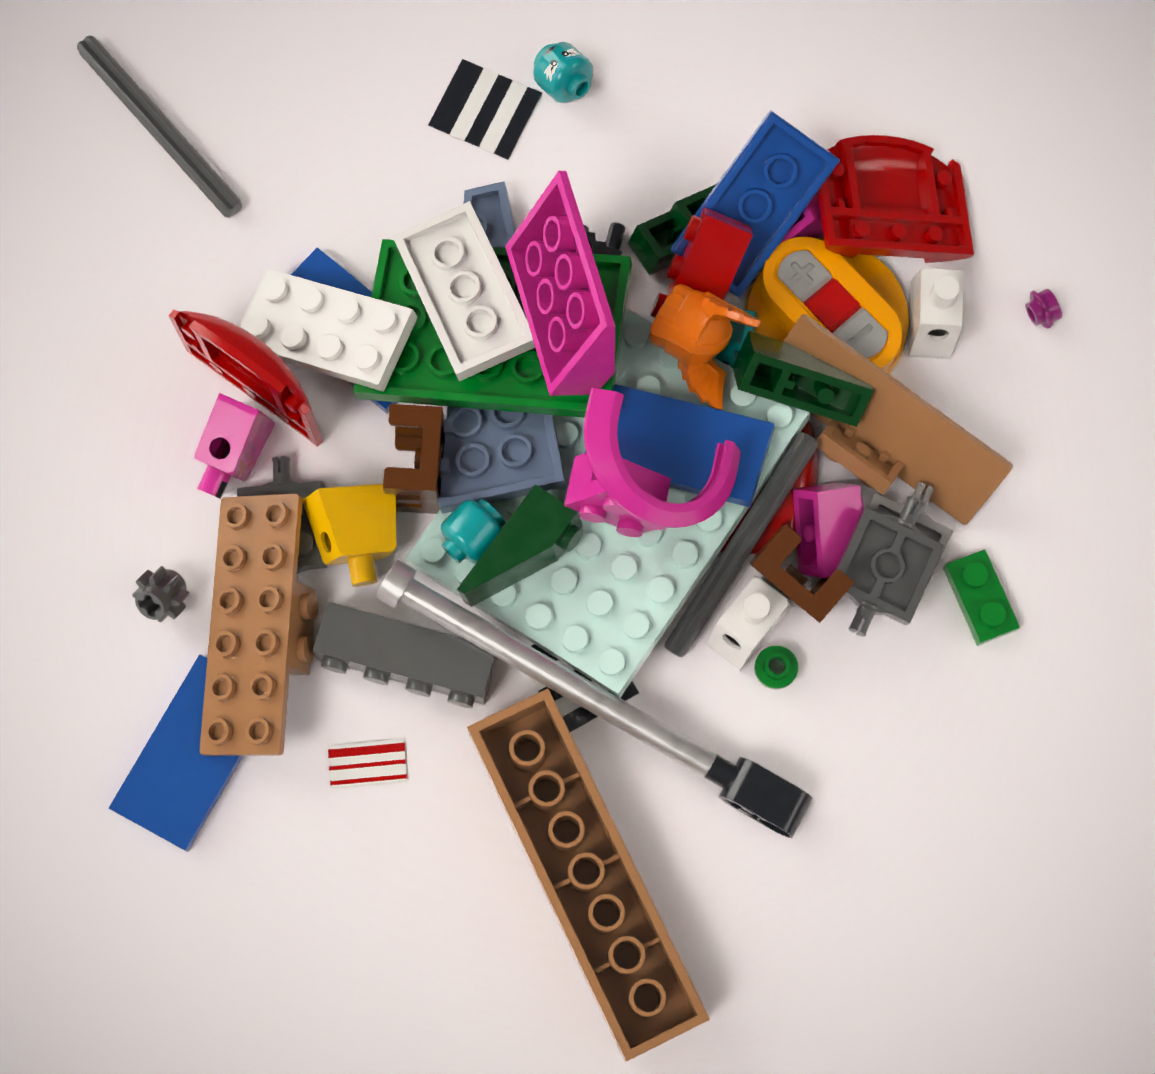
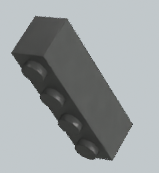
[312,601,497,708]

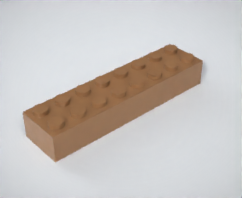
[467,689,710,1062]

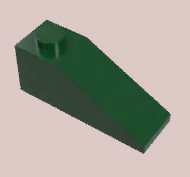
[732,331,874,427]
[457,484,583,607]

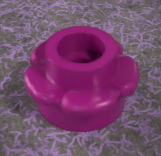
[1025,289,1062,329]

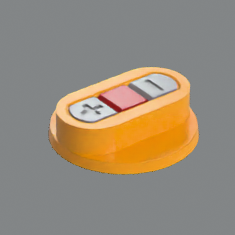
[744,237,909,374]

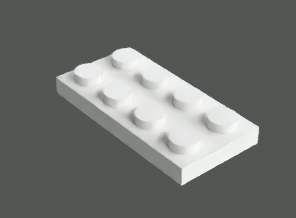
[393,201,535,381]
[239,269,418,392]

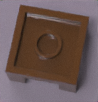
[383,404,445,514]
[749,524,855,623]

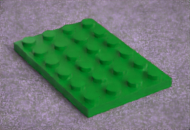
[353,239,632,418]

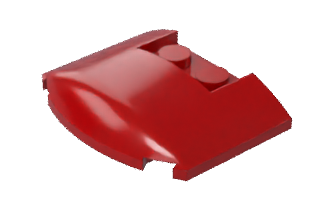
[817,135,974,263]
[168,309,323,447]

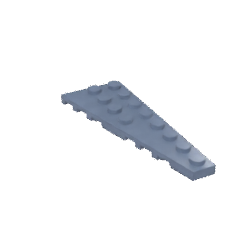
[438,181,567,514]

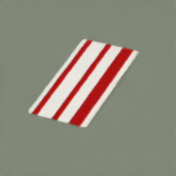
[328,738,407,789]

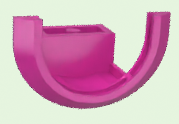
[564,388,741,537]

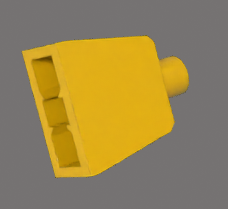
[303,484,397,587]

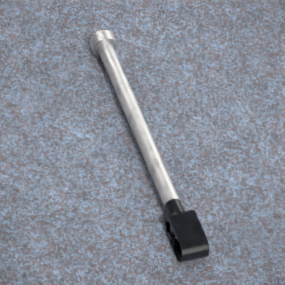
[375,560,813,838]

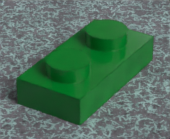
[943,549,1020,646]

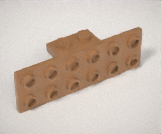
[783,314,1013,525]
[200,494,318,756]

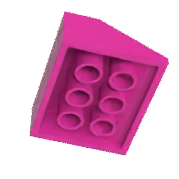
[505,170,615,396]

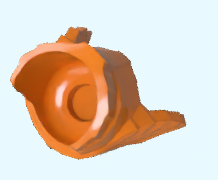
[649,284,761,410]

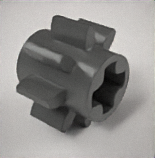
[132,566,190,623]

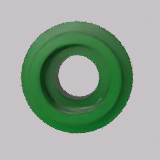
[754,646,798,690]

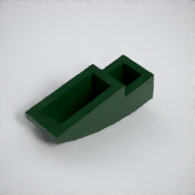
[628,184,716,276]

